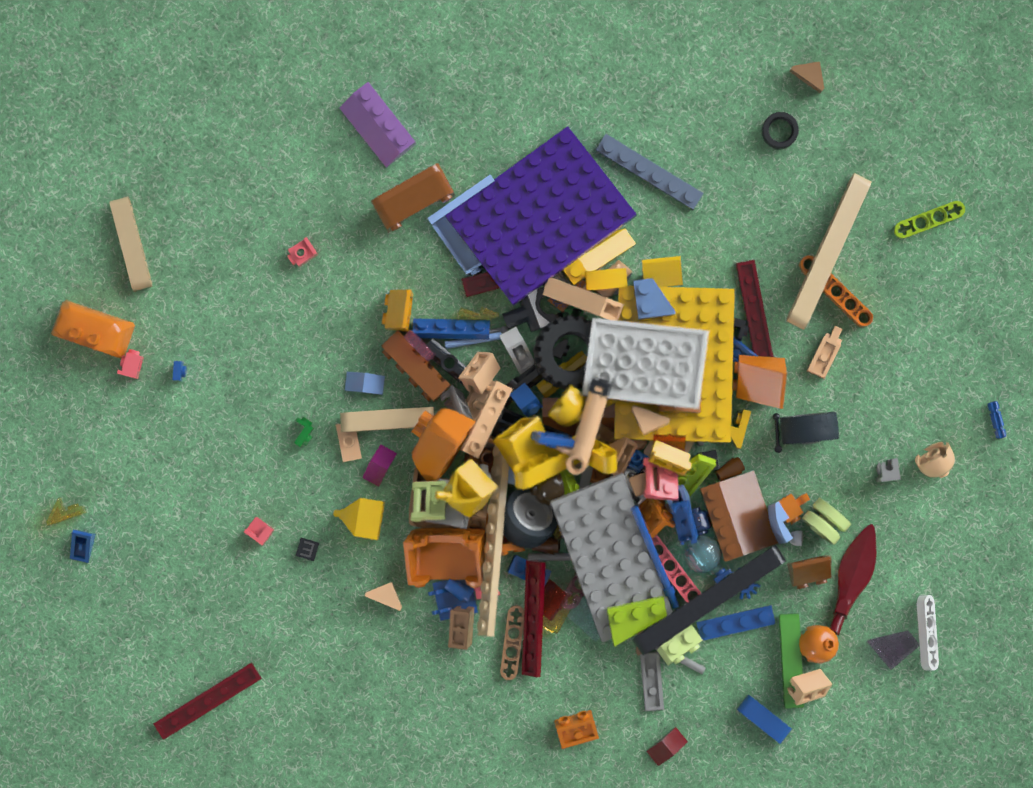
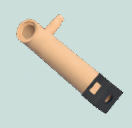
[556,376,613,474]

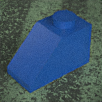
[510,383,543,418]

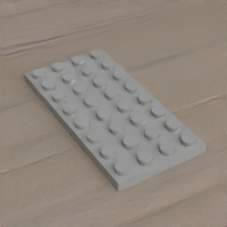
[550,472,673,643]

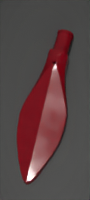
[829,524,877,635]

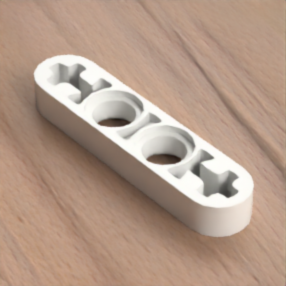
[917,595,939,671]

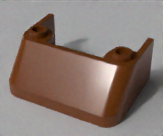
[371,163,455,233]

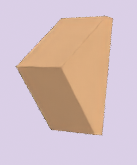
[632,405,670,436]
[365,582,402,611]

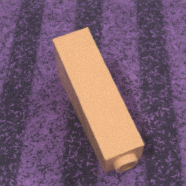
[543,277,624,321]

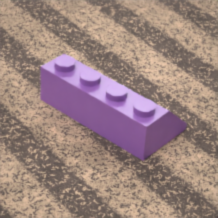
[340,82,416,168]

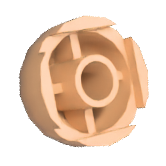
[915,442,955,478]

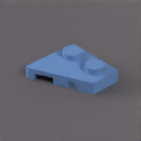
[633,278,676,320]

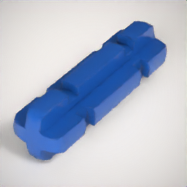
[987,401,1007,439]

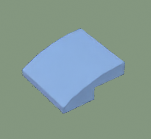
[768,501,793,544]

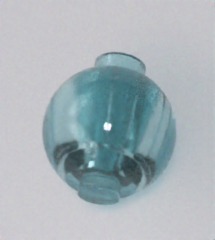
[683,535,722,575]

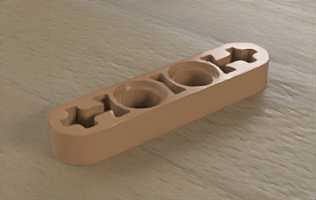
[500,605,524,680]

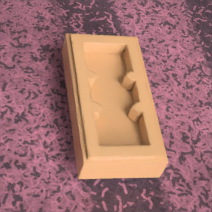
[336,424,362,462]

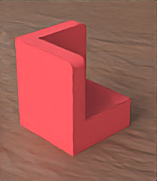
[244,517,275,545]

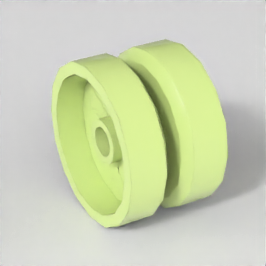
[802,498,852,545]

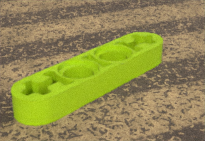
[894,201,965,239]

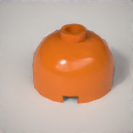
[799,625,839,664]

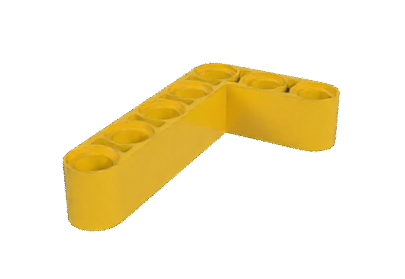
[514,436,617,489]

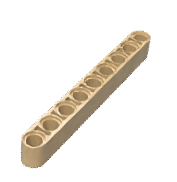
[786,173,872,330]

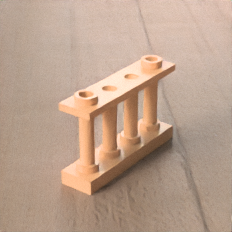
[460,380,512,458]

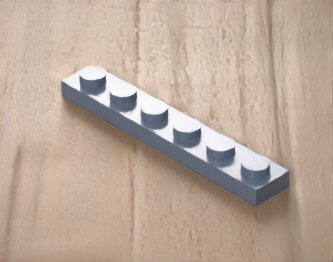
[596,134,703,210]

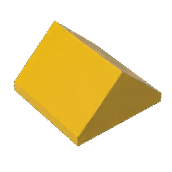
[642,256,683,287]

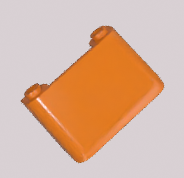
[403,528,486,588]

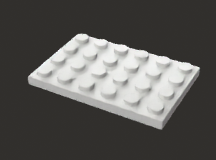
[582,318,709,409]

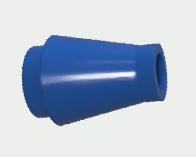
[444,579,474,603]

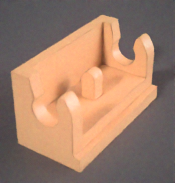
[459,351,501,395]
[787,669,832,705]

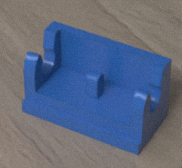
[670,500,698,545]

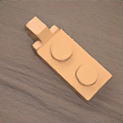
[807,326,842,379]

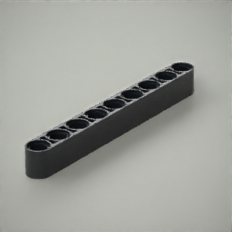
[632,545,786,655]

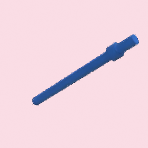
[631,506,679,609]

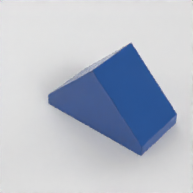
[70,530,96,563]

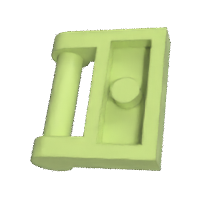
[411,481,447,522]

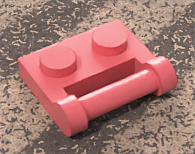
[643,458,678,501]

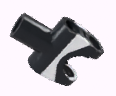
[502,287,564,332]

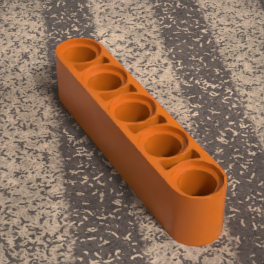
[799,255,873,327]

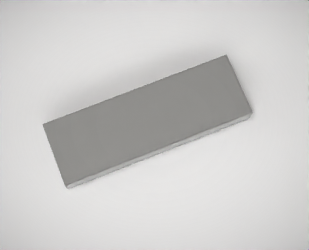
[640,652,664,711]

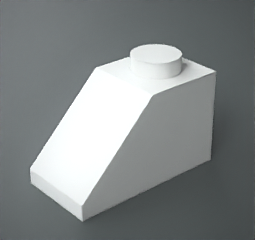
[499,327,536,374]

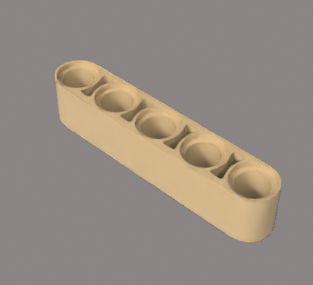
[110,196,152,291]
[340,407,434,432]

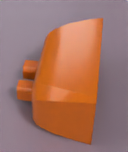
[51,300,135,359]
[412,408,476,481]

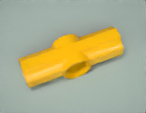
[536,351,587,398]

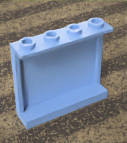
[427,175,495,276]

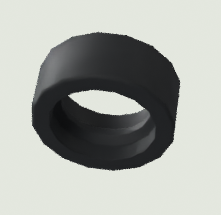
[762,112,799,149]

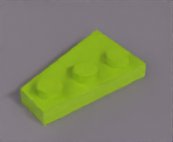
[678,454,716,497]
[606,596,667,647]

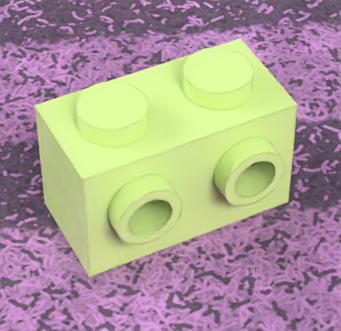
[657,625,702,666]

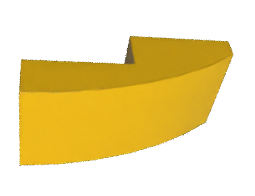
[585,268,628,290]

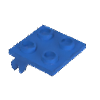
[428,580,478,621]

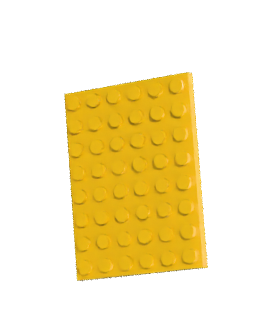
[614,286,735,443]

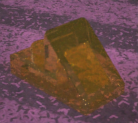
[46,497,87,525]

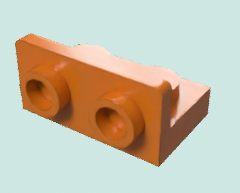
[638,498,675,538]
[554,710,599,749]

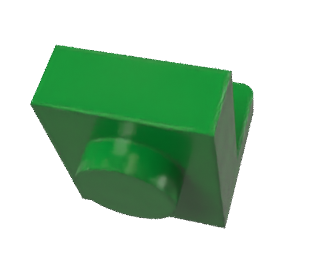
[294,417,314,448]

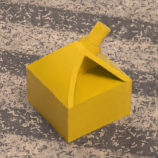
[435,459,498,518]
[333,498,385,540]

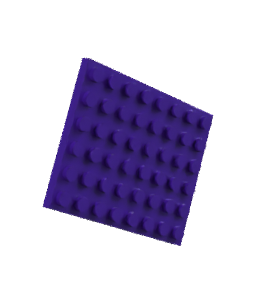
[445,126,637,306]

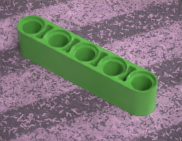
[779,613,804,709]

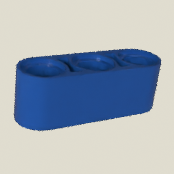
[737,694,792,744]

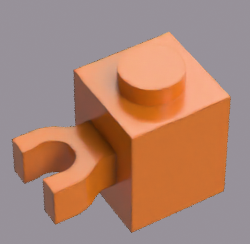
[777,493,810,525]

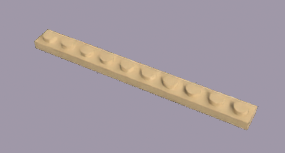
[477,445,509,637]

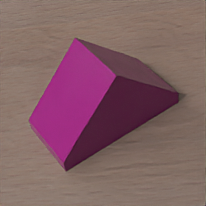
[362,444,397,487]

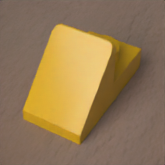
[731,410,751,449]

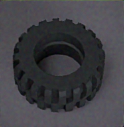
[533,315,592,390]

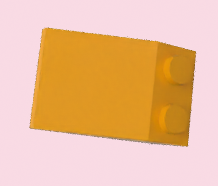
[382,289,413,332]

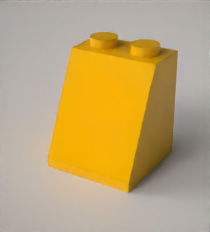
[493,416,551,473]

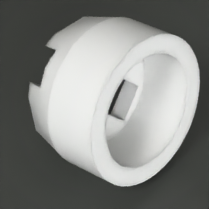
[789,531,803,546]

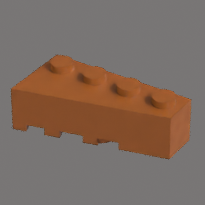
[381,330,451,402]

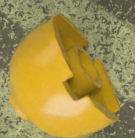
[548,385,585,424]

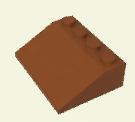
[700,470,778,562]

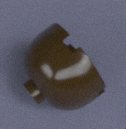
[529,473,564,506]

